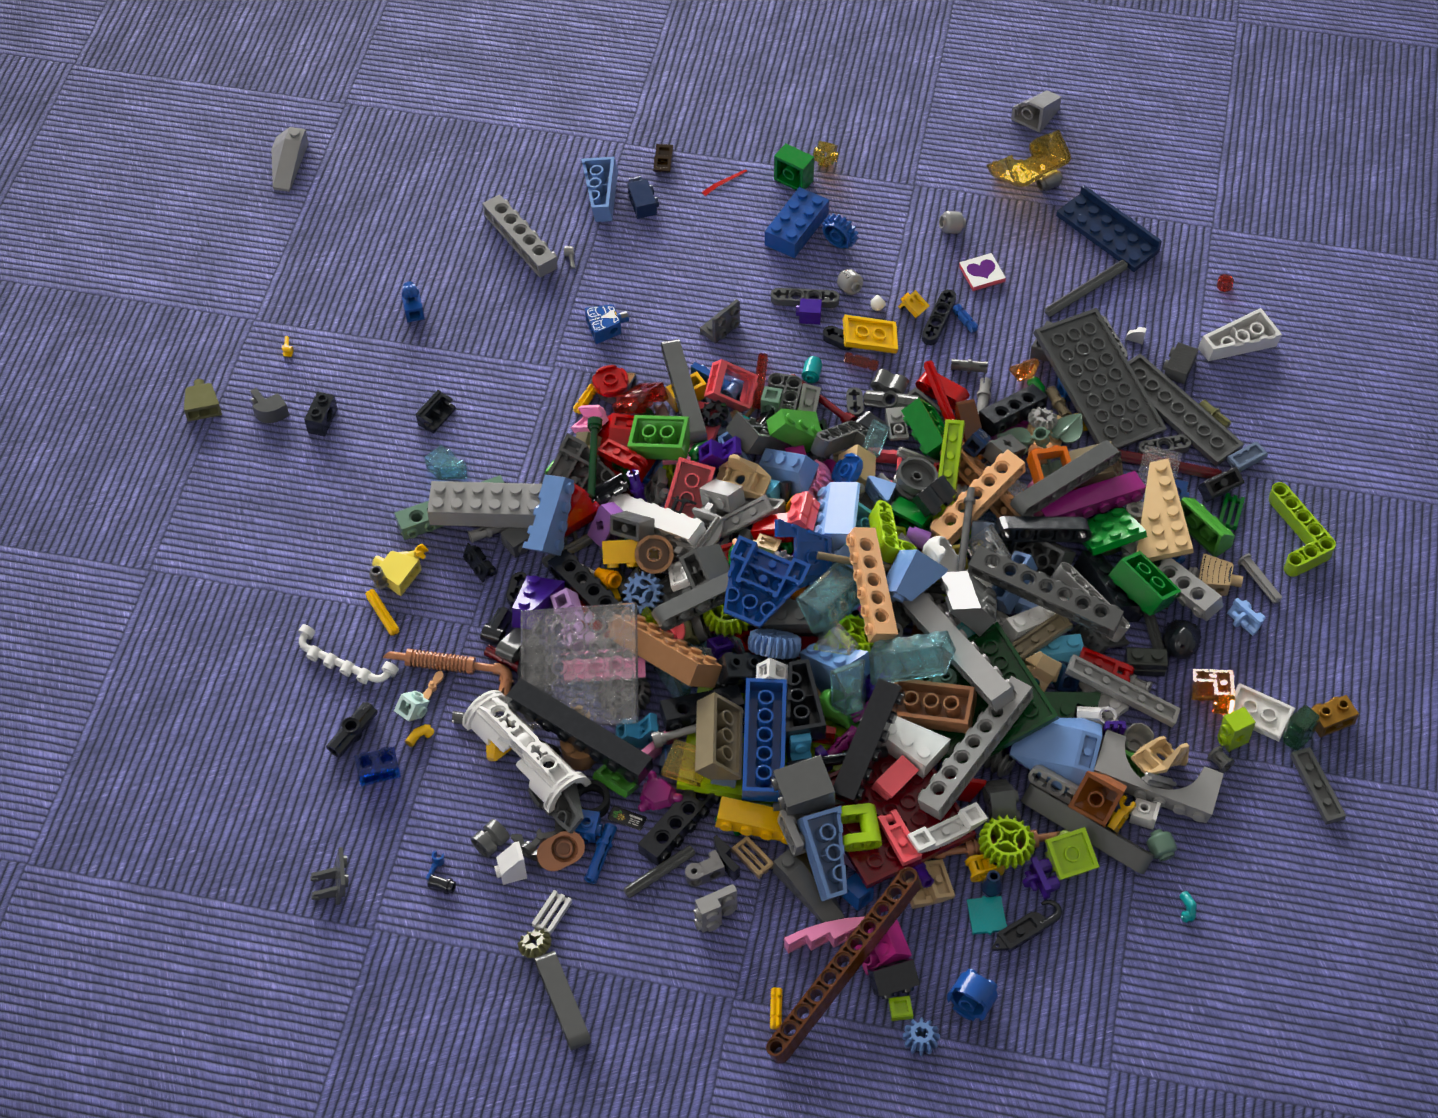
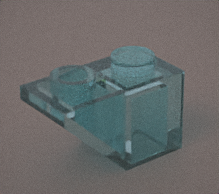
[424,445,468,479]

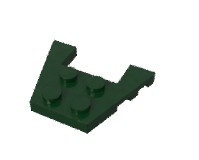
[1044,692,1101,718]

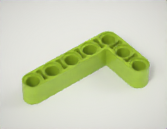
[1268,482,1336,577]

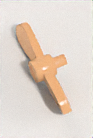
[423,671,444,700]

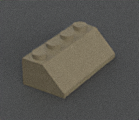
[695,692,743,780]

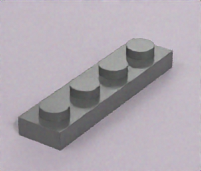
[1290,747,1346,825]

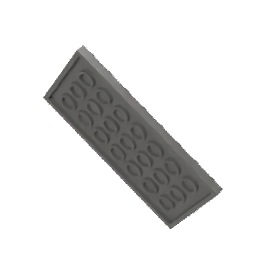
[1033,308,1167,449]

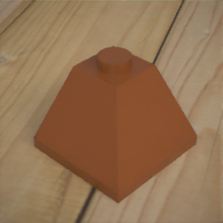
[1068,771,1127,827]

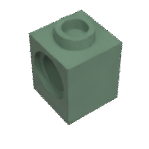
[761,386,783,413]

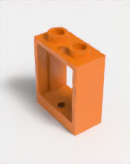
[1026,445,1078,491]

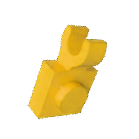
[1107,795,1136,833]

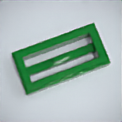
[1219,493,1245,531]

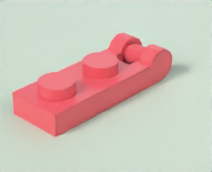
[877,809,922,866]

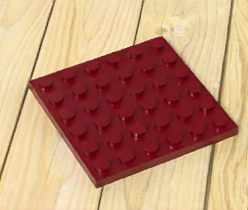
[820,753,977,889]

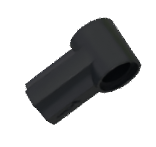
[480,607,512,645]

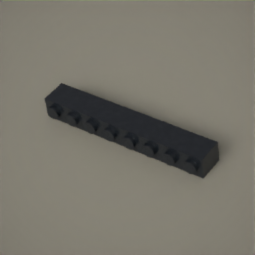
[506,678,653,785]

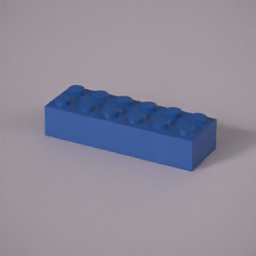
[742,678,787,802]

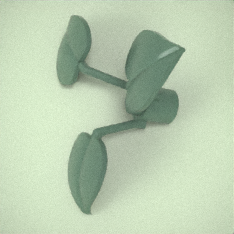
[997,414,1083,478]

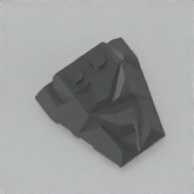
[539,433,616,504]

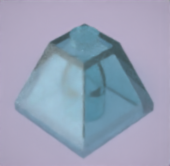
[830,659,867,716]

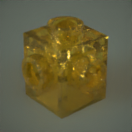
[813,141,839,167]

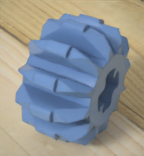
[902,1017,940,1056]

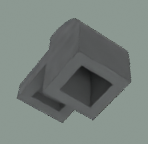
[250,388,290,423]

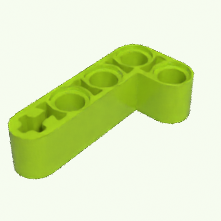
[868,500,917,564]

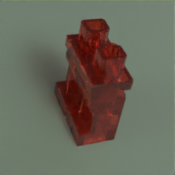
[612,382,669,414]

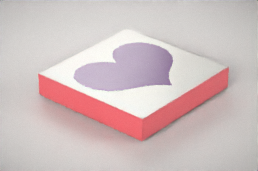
[959,253,1006,291]

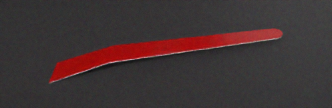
[702,169,747,196]

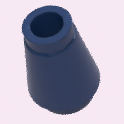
[981,870,1002,897]

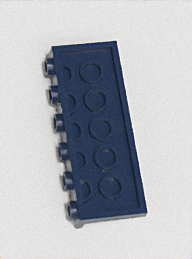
[1056,185,1162,272]

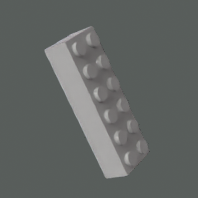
[427,481,542,528]

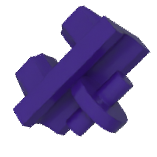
[1022,856,1060,900]

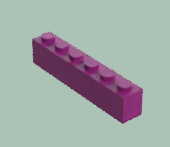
[1033,471,1146,518]

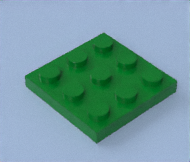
[1082,507,1147,556]

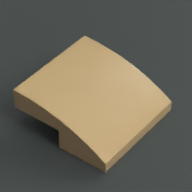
[906,859,955,909]

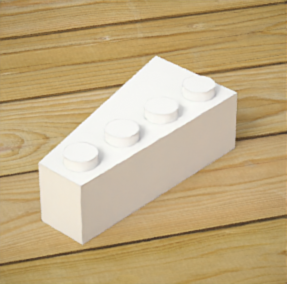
[1198,308,1282,361]
[860,716,951,778]

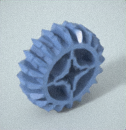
[747,628,802,659]

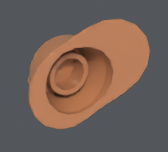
[537,831,585,871]

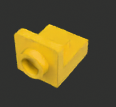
[898,290,930,318]

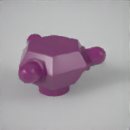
[638,771,683,812]

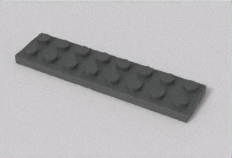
[1128,354,1244,467]

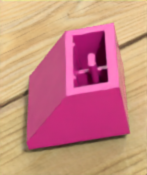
[855,920,912,975]

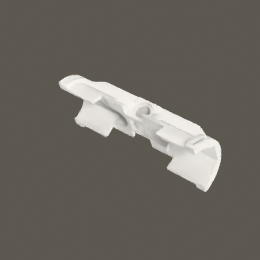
[462,690,591,813]

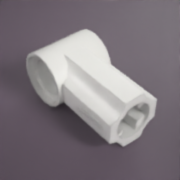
[1077,706,1117,726]

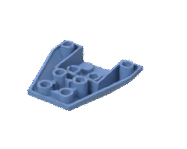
[1009,718,1102,796]

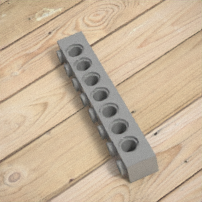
[918,676,1034,821]

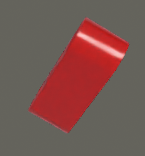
[915,372,970,410]

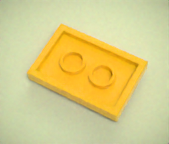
[843,315,898,354]

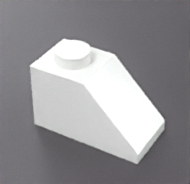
[494,841,527,885]

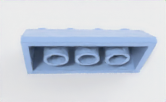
[814,482,861,553]

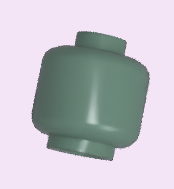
[1146,829,1177,862]

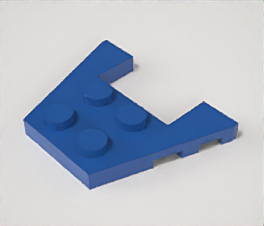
[775,519,832,591]

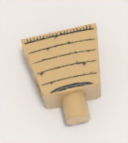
[1198,553,1243,596]

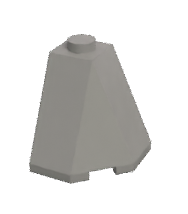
[1011,90,1062,133]

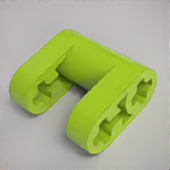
[841,803,882,852]

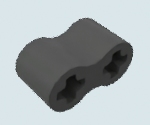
[871,369,909,394]

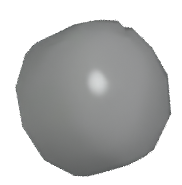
[1123,723,1154,753]

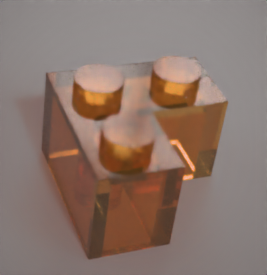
[1191,669,1235,714]

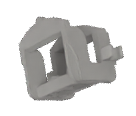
[670,503,729,560]

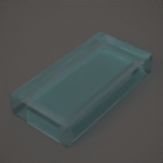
[862,419,890,458]

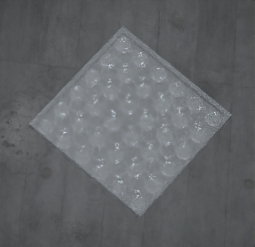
[521,603,638,730]

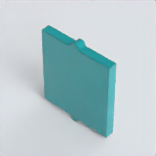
[966,896,1007,935]

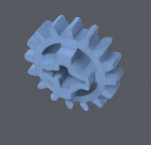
[622,571,665,615]

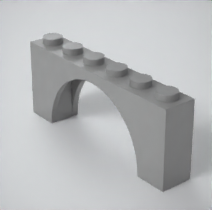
[1094,730,1224,823]

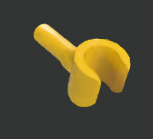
[282,336,294,357]

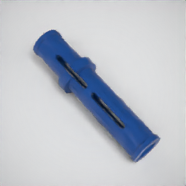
[584,823,617,884]

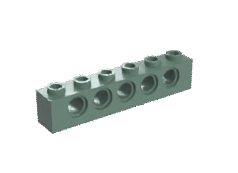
[394,475,504,540]

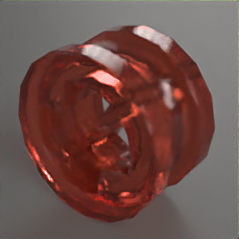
[1217,274,1234,292]

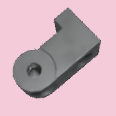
[685,850,725,887]

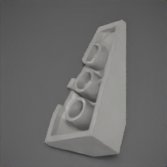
[271,127,309,192]

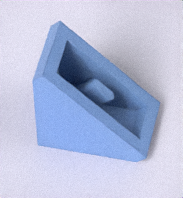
[865,476,896,504]

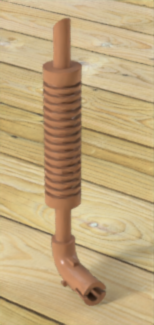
[383,648,514,697]
[934,829,1060,859]

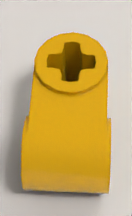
[964,854,1005,882]

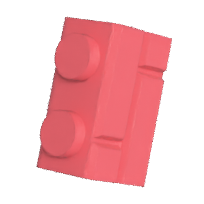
[787,491,820,531]

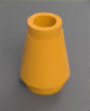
[594,567,622,589]

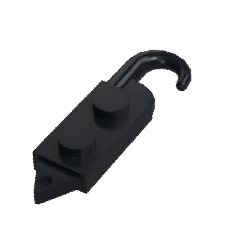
[992,900,1062,953]

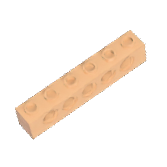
[930,449,1026,545]
[846,527,898,643]

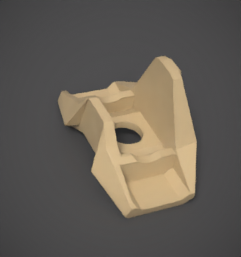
[716,454,772,499]
[1024,651,1062,692]
[1131,736,1189,774]

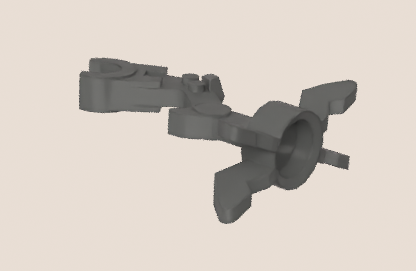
[511,820,565,868]

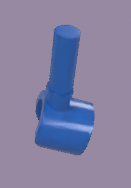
[425,850,444,880]

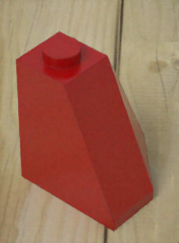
[564,483,600,537]

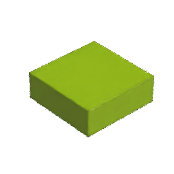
[888,996,913,1021]

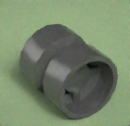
[471,819,510,858]

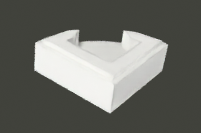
[1125,327,1147,344]

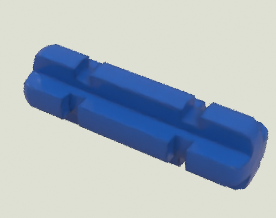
[952,304,978,333]

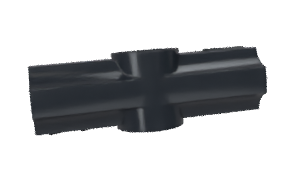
[326,702,378,757]

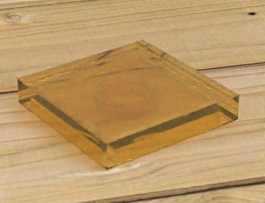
[661,739,704,787]

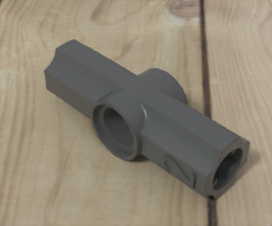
[863,390,920,409]

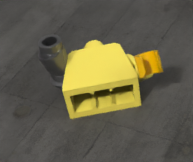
[369,544,429,596]

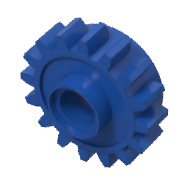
[822,213,859,249]

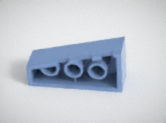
[581,157,618,222]
[522,475,574,556]

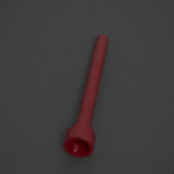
[790,374,857,424]

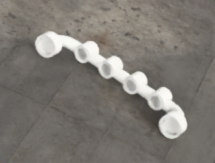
[298,624,399,684]

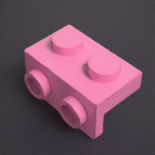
[571,405,609,433]

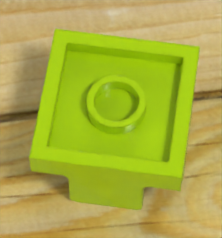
[1045,827,1099,881]

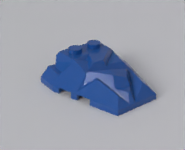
[723,535,812,628]

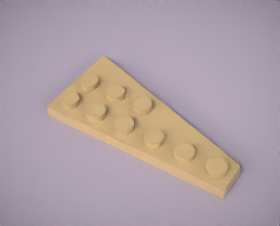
[1136,458,1194,562]

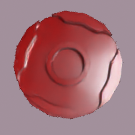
[592,365,629,397]

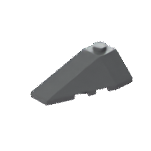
[527,761,584,833]
[773,849,845,923]

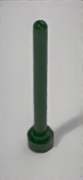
[587,416,603,499]

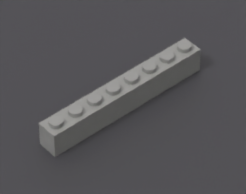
[902,592,1015,712]

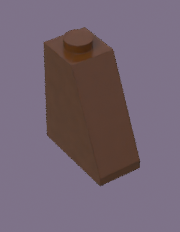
[954,399,985,456]

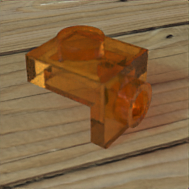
[1009,358,1040,381]

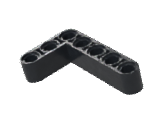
[992,516,1092,566]

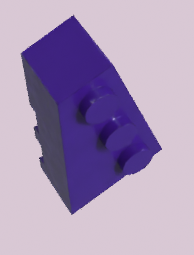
[512,575,565,630]

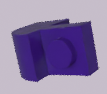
[698,436,742,469]

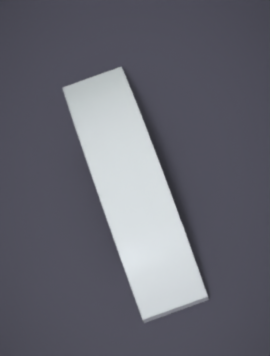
[907,802,988,853]

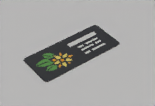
[608,806,647,831]

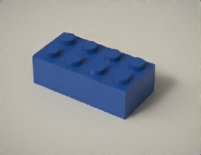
[765,187,829,258]

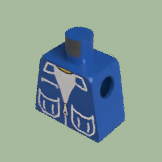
[585,304,629,344]

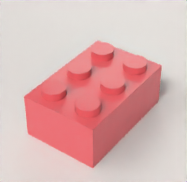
[664,457,716,518]

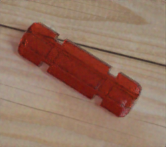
[844,352,879,371]

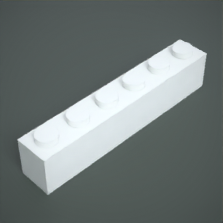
[608,493,706,546]

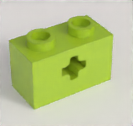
[1217,707,1256,752]

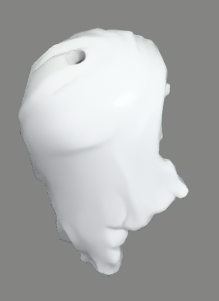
[922,536,959,583]

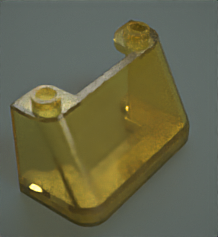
[987,130,1071,188]

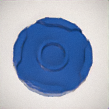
[831,453,863,482]

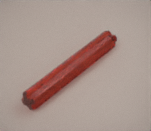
[752,353,768,409]

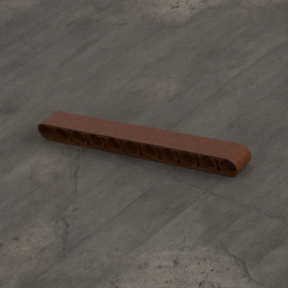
[766,867,922,1063]

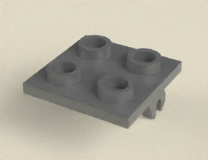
[310,847,349,905]

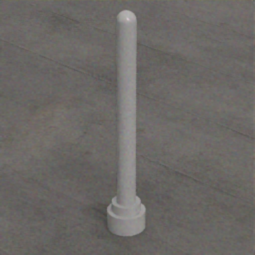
[651,710,745,749]

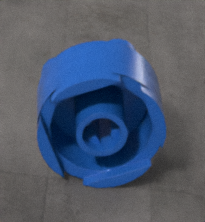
[947,969,998,1021]

